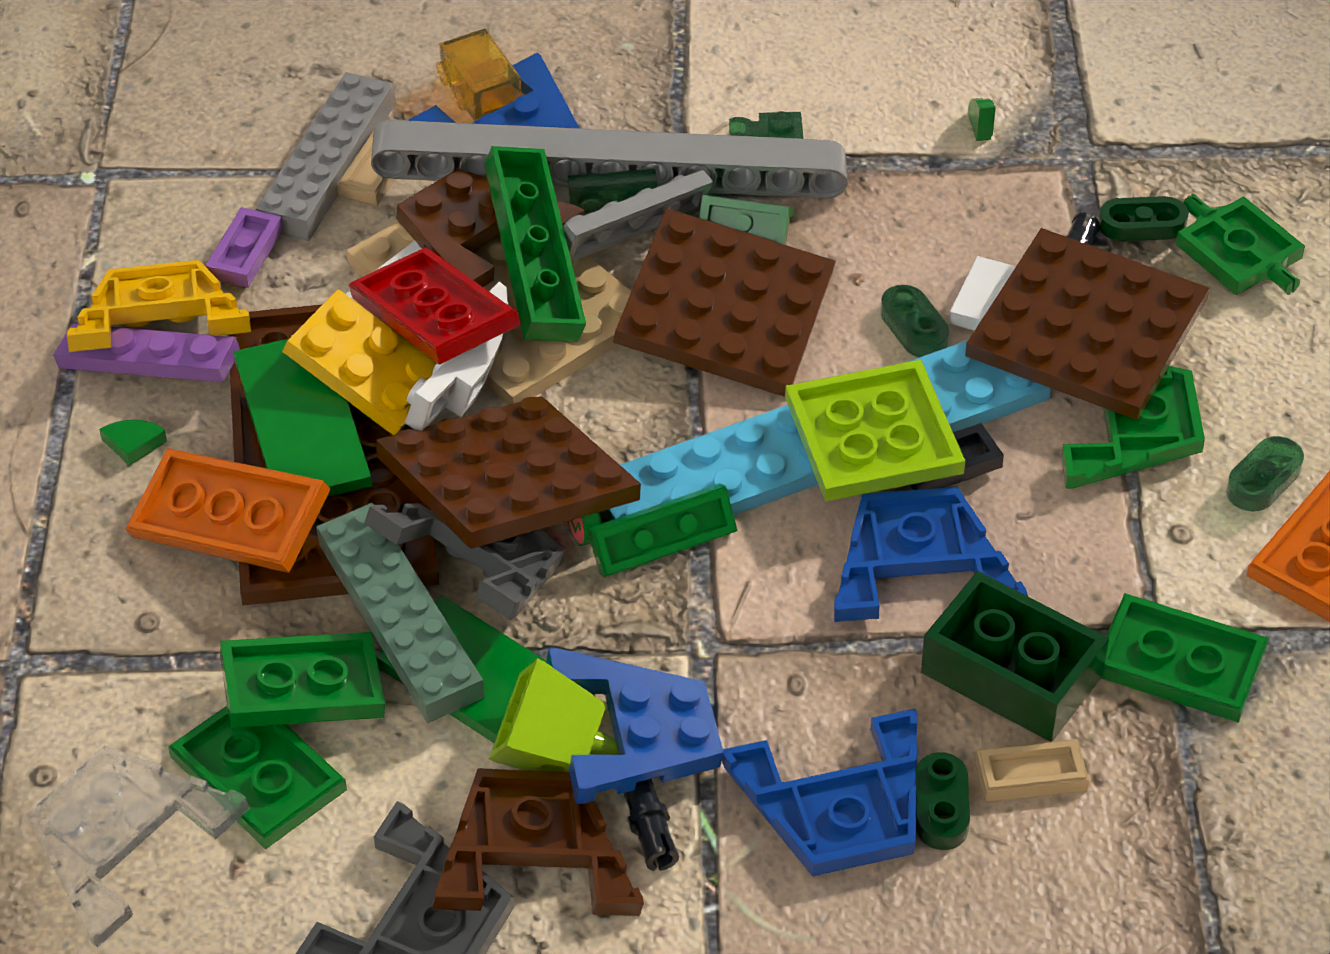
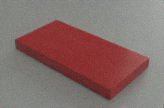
[348,247,520,365]

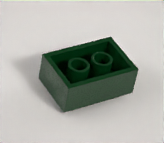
[921,571,1109,742]

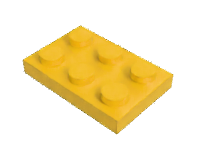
[282,289,437,435]

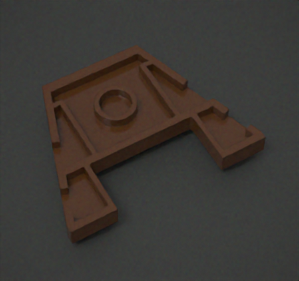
[396,169,584,287]
[432,768,644,916]

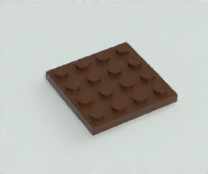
[613,208,836,397]
[965,228,1209,420]
[376,396,641,549]

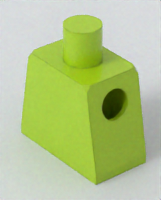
[489,659,618,772]

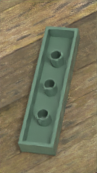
[316,503,485,724]

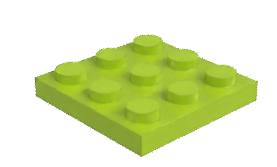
[785,359,965,502]

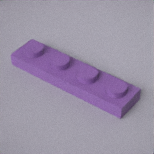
[53,324,240,382]

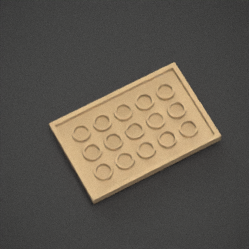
[346,221,632,405]

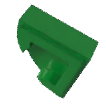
[967,98,996,141]
[99,420,167,465]

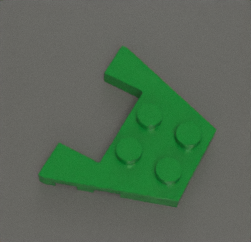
[1061,366,1205,489]

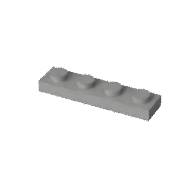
[563,170,713,262]

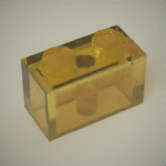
[436,28,522,122]

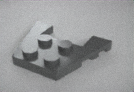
[364,503,567,620]
[296,801,514,954]

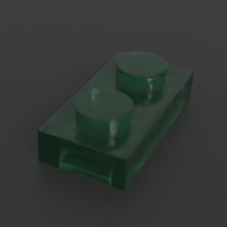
[568,169,657,216]

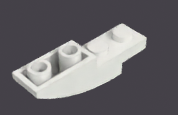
[405,282,508,431]

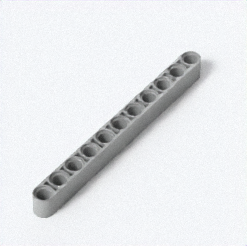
[371,120,848,198]

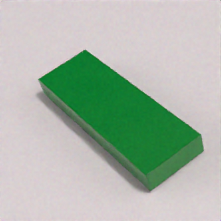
[587,483,738,577]

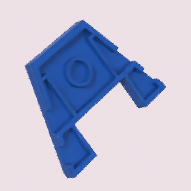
[407,53,580,129]
[834,487,1028,622]
[546,648,724,804]
[722,709,918,877]

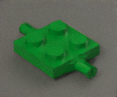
[1176,194,1305,295]

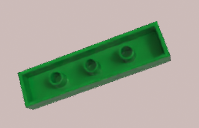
[484,146,586,342]

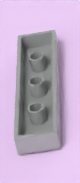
[256,72,396,241]

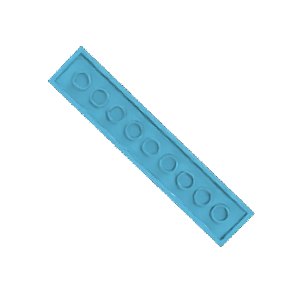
[604,340,1051,521]

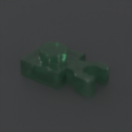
[729,111,804,139]

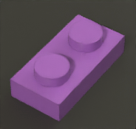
[205,207,283,288]

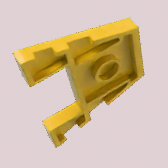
[67,260,251,352]

